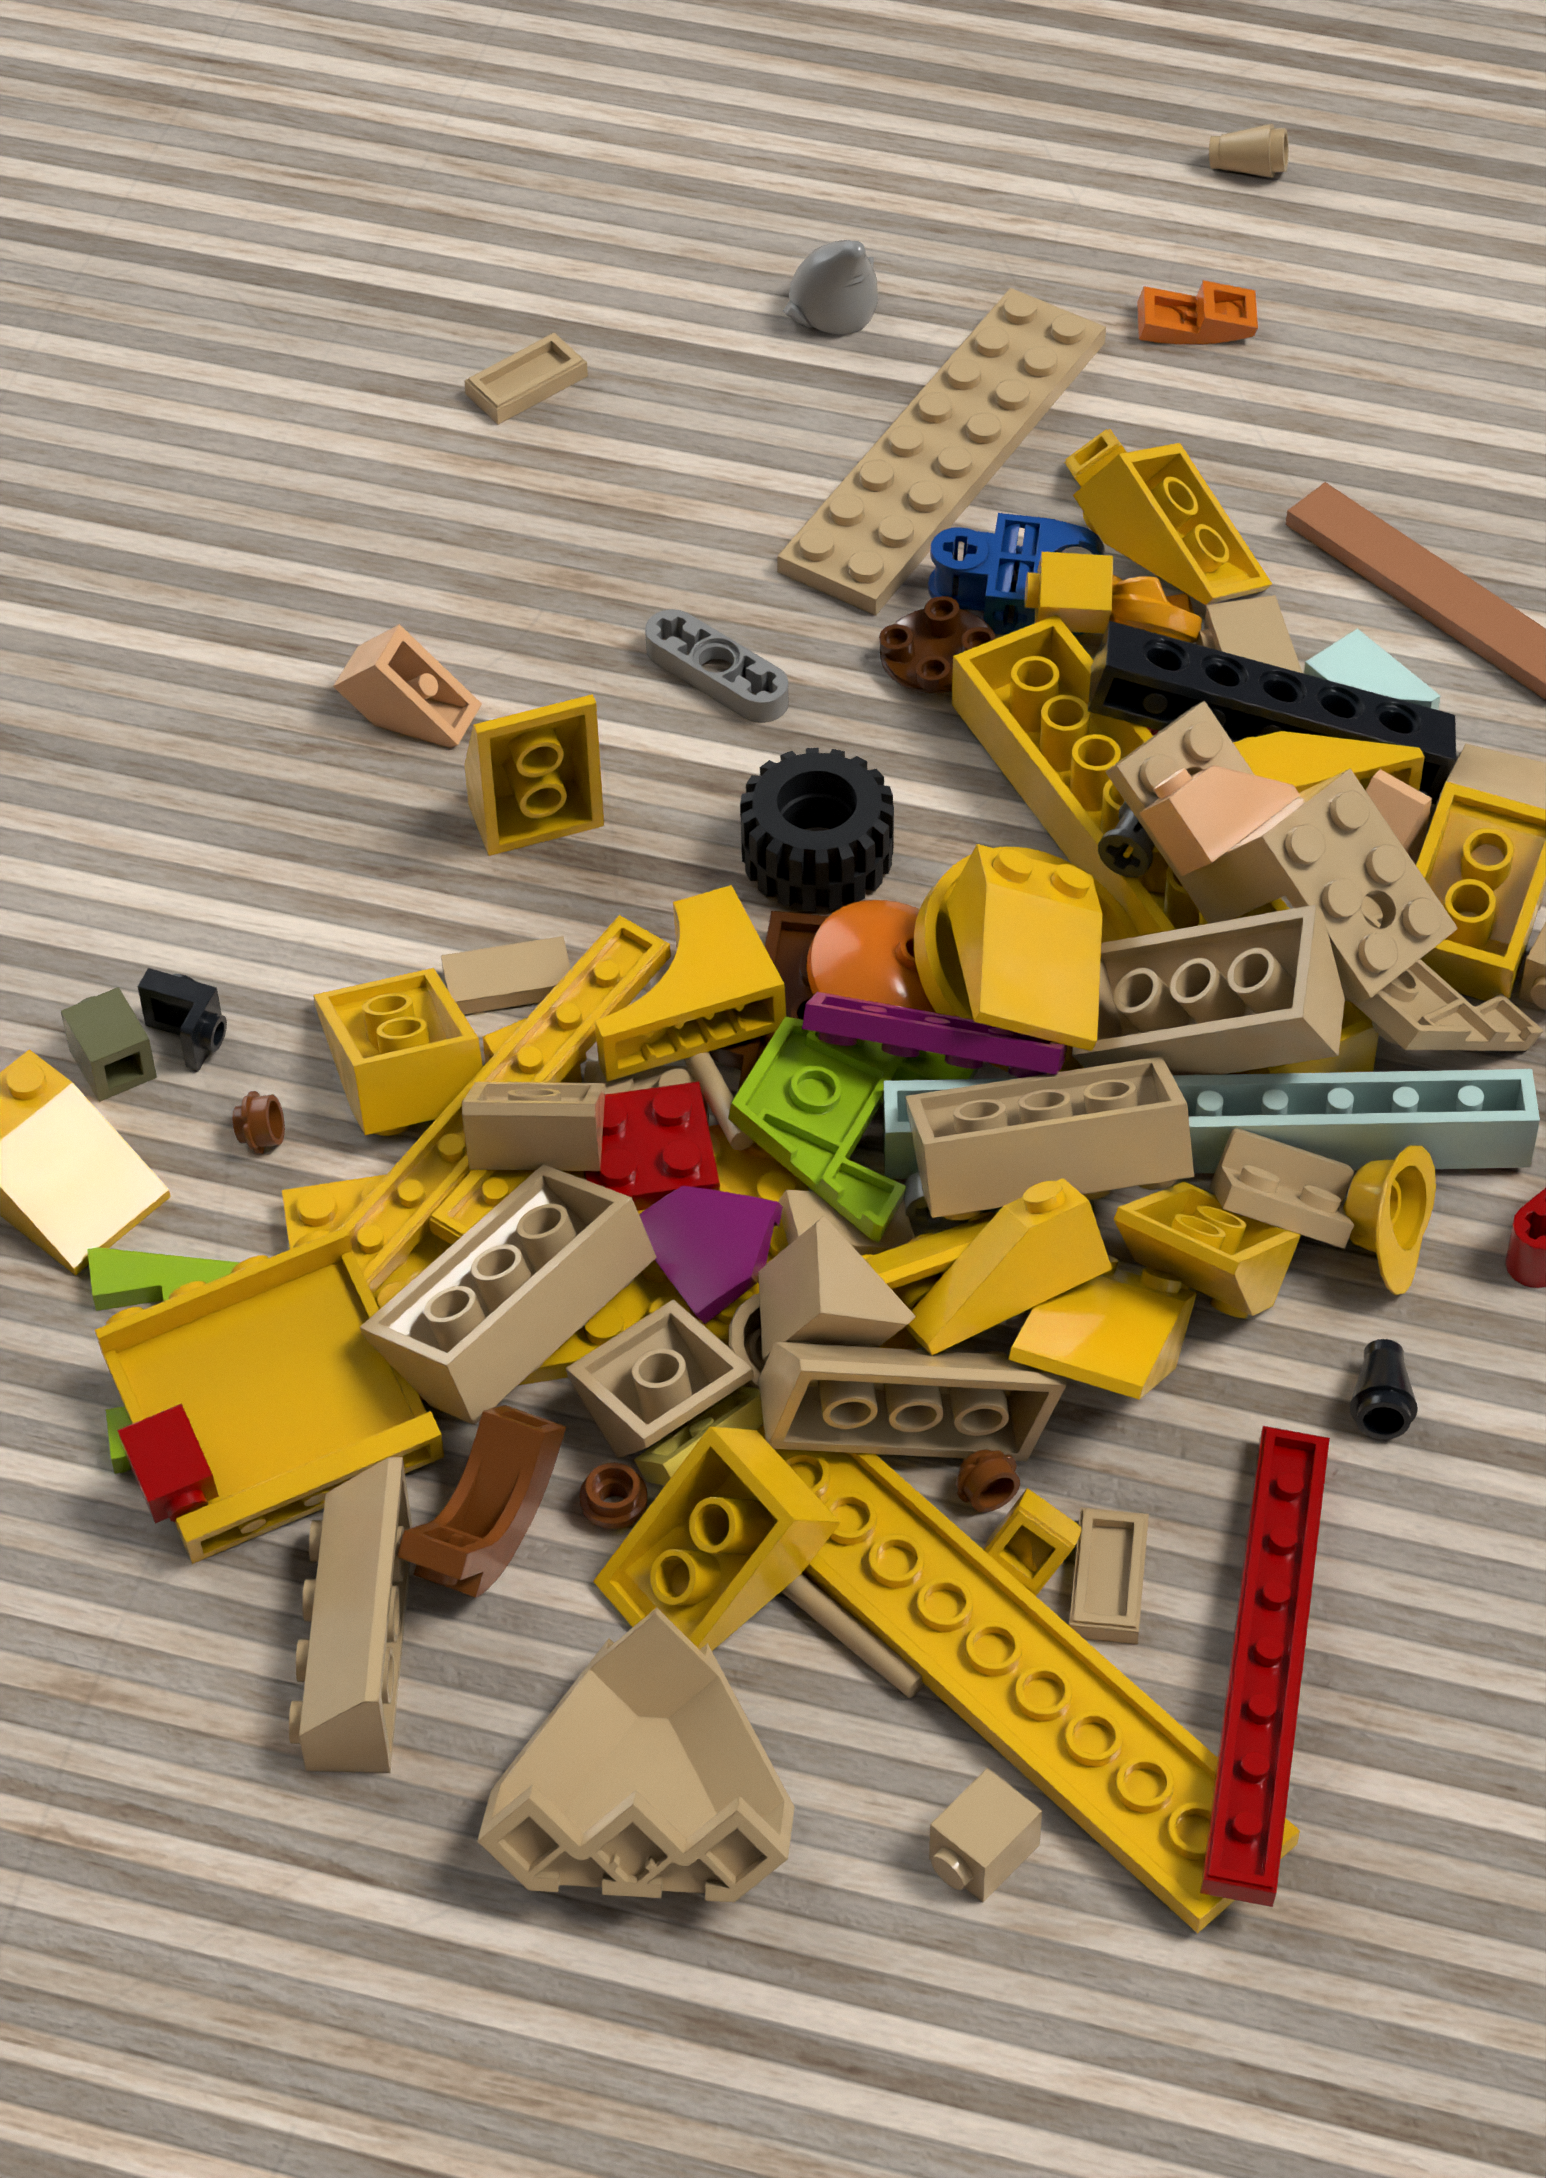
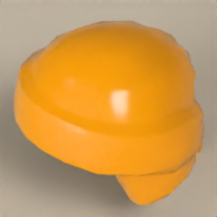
[1108,575,1202,643]

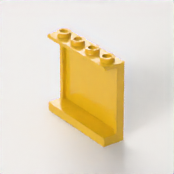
[95,1226,444,1564]

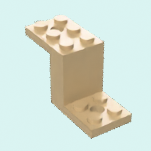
[1105,701,1458,1003]

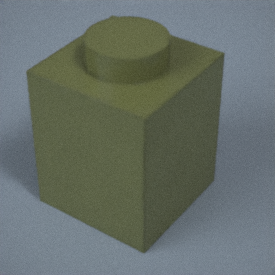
[61,987,157,1102]

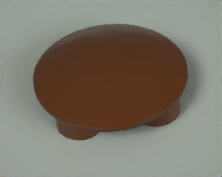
[879,596,996,693]

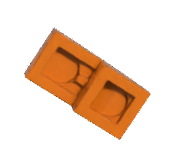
[1137,280,1258,344]

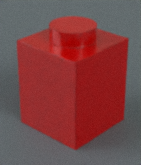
[117,1403,219,1524]

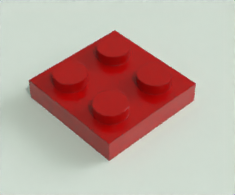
[583,1081,720,1211]

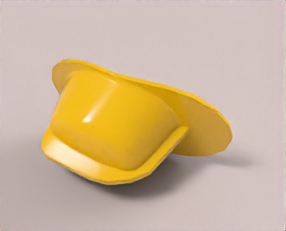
[1343,1145,1436,1295]

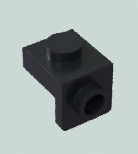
[137,968,227,1071]

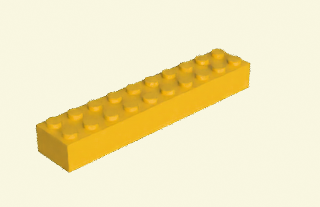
[952,615,1379,1074]

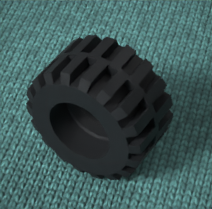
[740,748,894,911]

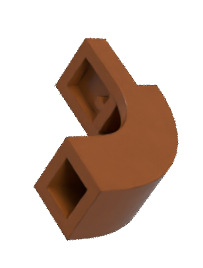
[397,1405,566,1598]

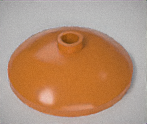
[807,900,936,1013]

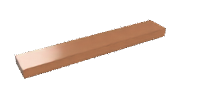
[1286,482,1546,700]

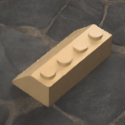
[1072,904,1345,1075]
[905,1056,1194,1220]
[360,1164,657,1425]
[758,1340,1067,1461]
[289,1457,413,1773]

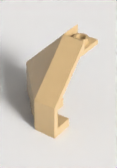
[477,1608,795,1902]

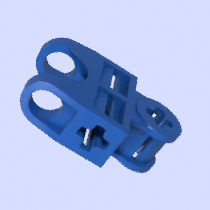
[928,513,1105,637]

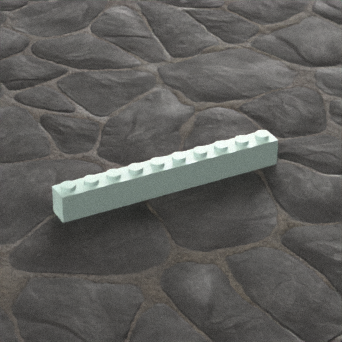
[883,1069,1540,1179]

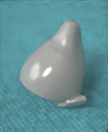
[783,240,878,335]

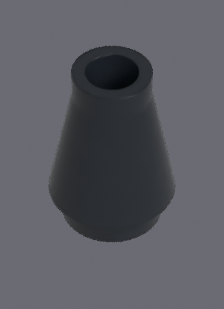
[1350,1339,1418,1440]

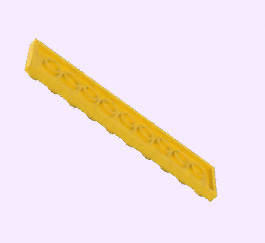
[757,1425,1300,1934]

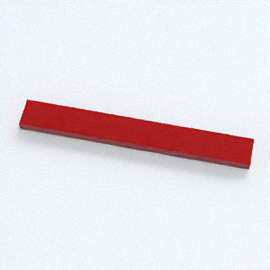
[1200,1426,1330,1907]

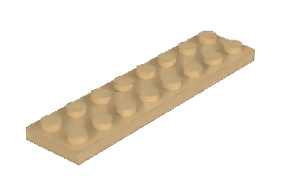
[777,288,1106,616]

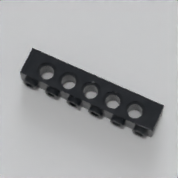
[1088,621,1456,805]

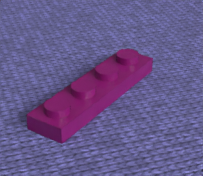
[802,992,1067,1078]

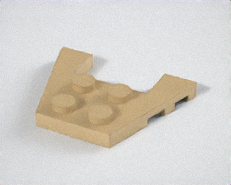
[1339,896,1544,1051]

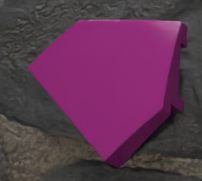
[639,1186,783,1324]

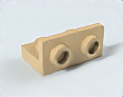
[1210,1128,1354,1249]

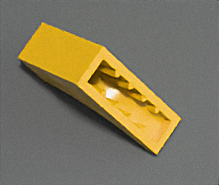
[594,885,786,1082]

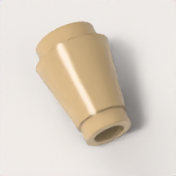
[1209,123,1289,178]

